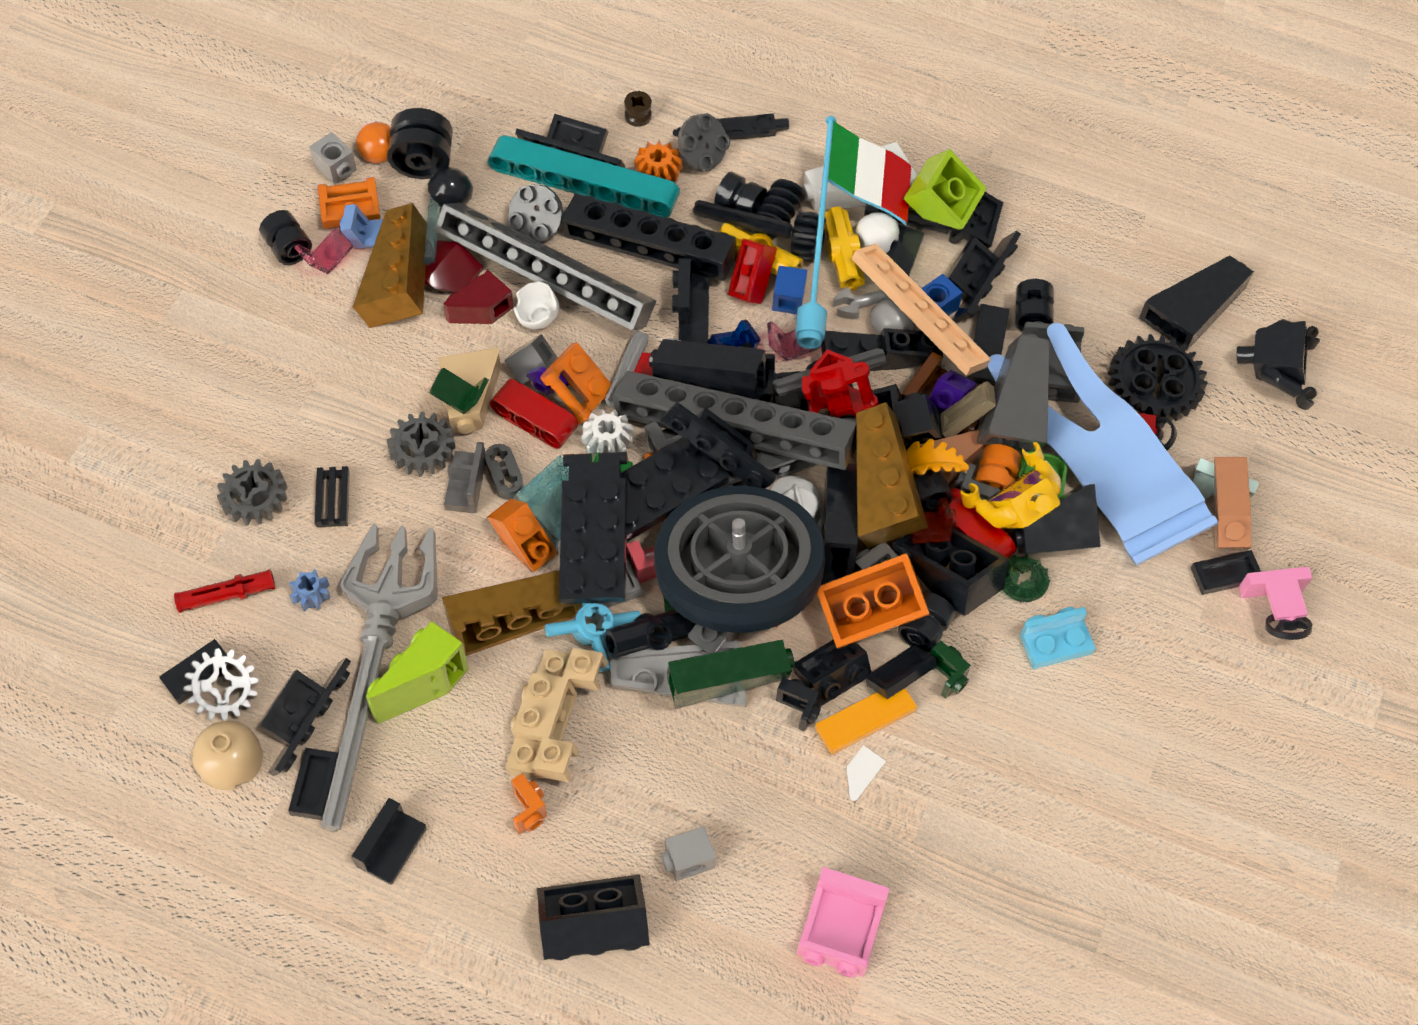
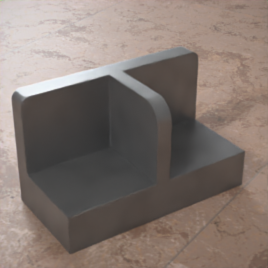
[444,442,486,514]

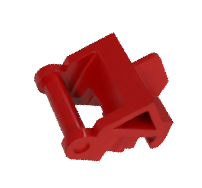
[802,349,879,418]

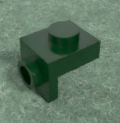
[931,640,971,699]

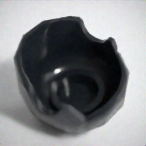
[428,167,474,207]

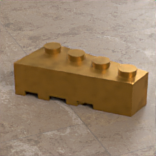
[442,570,582,656]

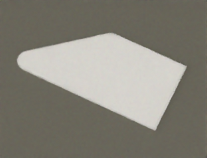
[846,745,886,801]

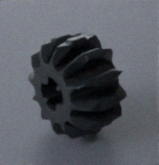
[790,211,826,261]

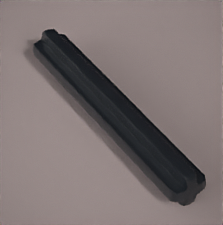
[693,200,793,239]

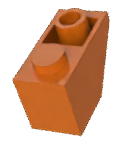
[487,498,558,572]

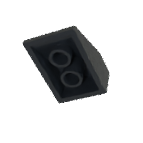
[893,517,1009,616]

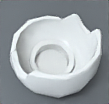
[855,212,899,253]
[514,281,559,330]

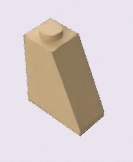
[438,347,501,434]

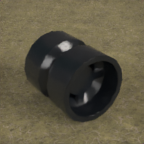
[714,171,767,214]
[259,210,312,266]
[1015,278,1054,332]
[897,591,956,653]

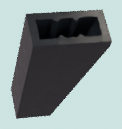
[1139,255,1254,351]
[649,339,766,400]
[820,464,858,586]

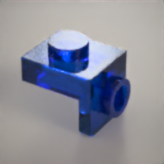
[707,319,761,348]

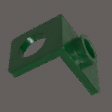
[429,368,489,414]

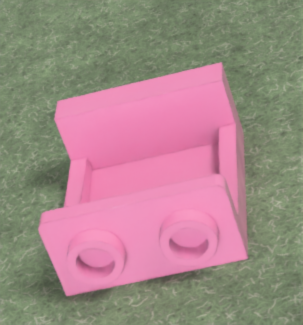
[796,867,890,978]

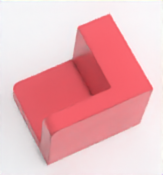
[626,540,657,583]

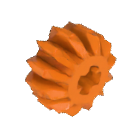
[634,140,682,181]

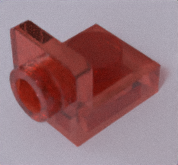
[910,498,957,544]

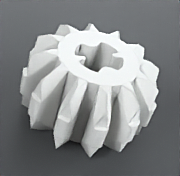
[581,408,633,454]

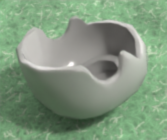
[870,298,915,335]

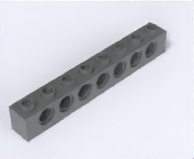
[434,203,657,331]
[613,371,857,470]

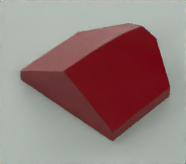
[425,240,484,293]

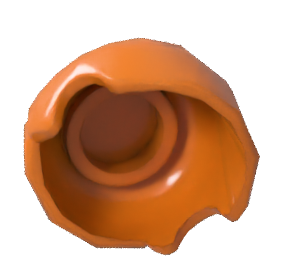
[356,121,391,164]

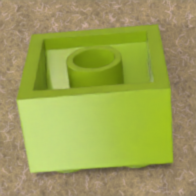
[903,149,987,230]

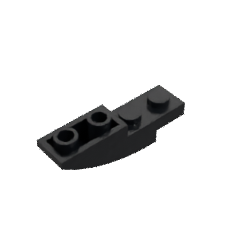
[821,328,943,371]

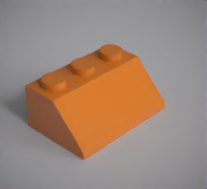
[817,553,930,649]

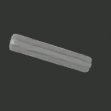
[605,331,649,409]

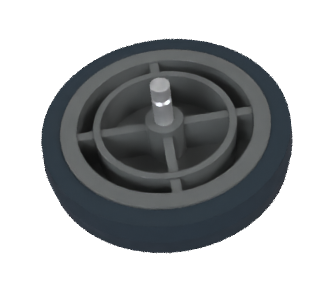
[654,486,825,633]

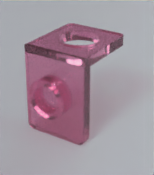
[294,228,353,275]
[767,321,821,361]

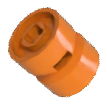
[974,444,1022,489]

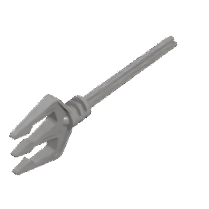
[321,524,438,832]

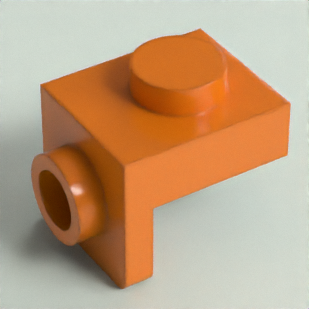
[511,773,547,834]

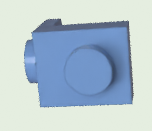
[340,204,383,249]

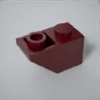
[443,270,514,324]

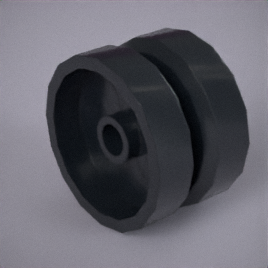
[387,108,453,179]

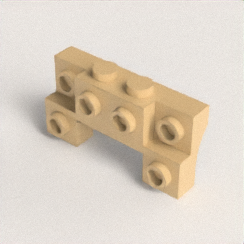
[505,648,608,782]

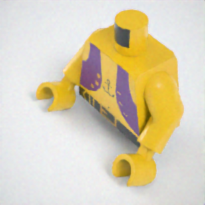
[960,442,1062,528]

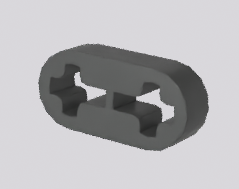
[485,444,524,500]

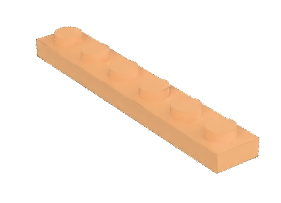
[852,244,991,376]

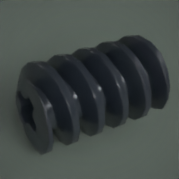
[754,179,806,240]

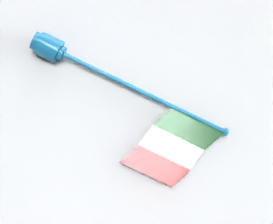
[795,116,912,349]

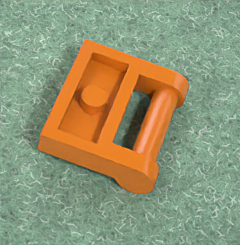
[317,177,381,229]
[540,342,611,424]

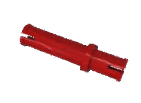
[174,569,276,613]

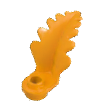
[906,439,969,475]

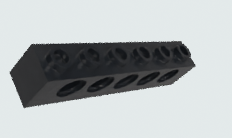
[561,193,737,281]

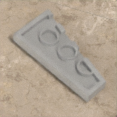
[609,641,746,707]

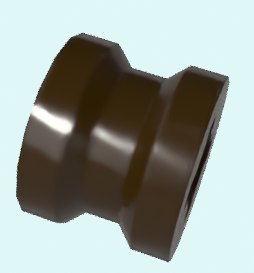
[624,91,652,127]

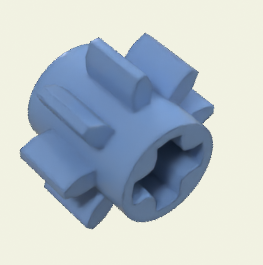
[289,569,330,612]

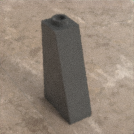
[977,334,1049,452]

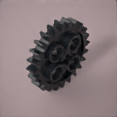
[1108,334,1208,421]

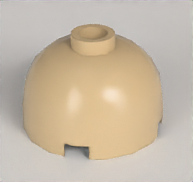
[192,720,263,790]

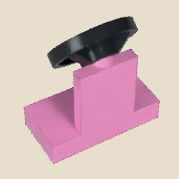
[1239,566,1313,640]

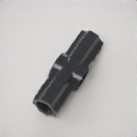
[603,610,696,659]

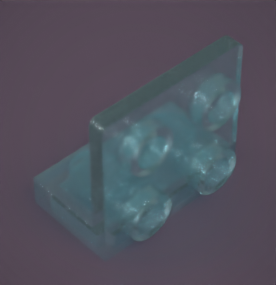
[513,455,569,541]

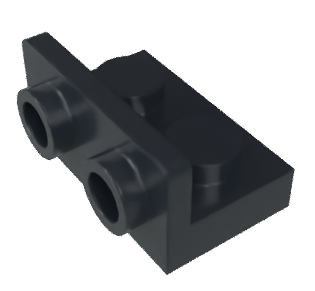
[948,192,1003,249]
[793,639,872,706]

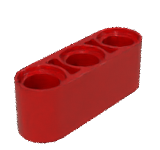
[489,379,579,449]
[931,488,1016,558]

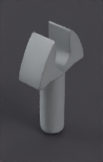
[833,287,888,320]

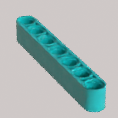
[487,135,680,218]

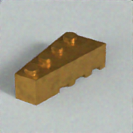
[353,203,428,328]
[856,402,928,548]

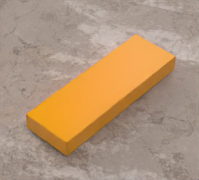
[815,688,917,755]

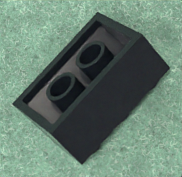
[537,874,650,960]

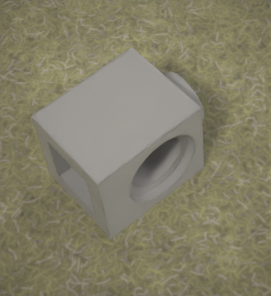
[309,132,357,185]
[661,826,716,881]

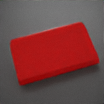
[727,238,777,304]

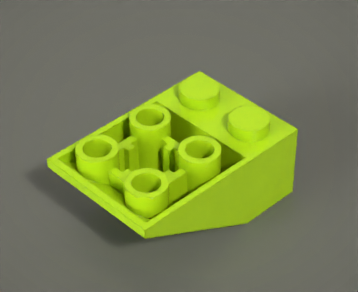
[366,621,469,724]

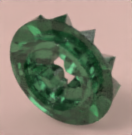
[1003,554,1050,602]

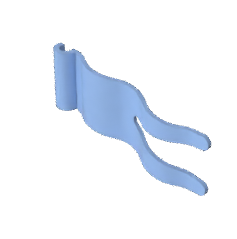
[988,323,1218,566]

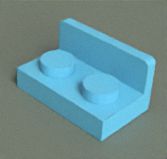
[1020,607,1096,670]

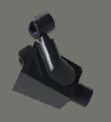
[1237,319,1320,410]

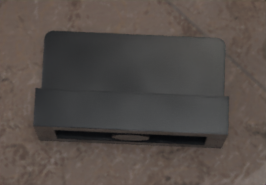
[352,798,427,885]

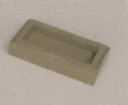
[940,381,996,438]

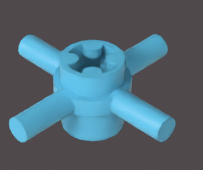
[545,603,641,672]

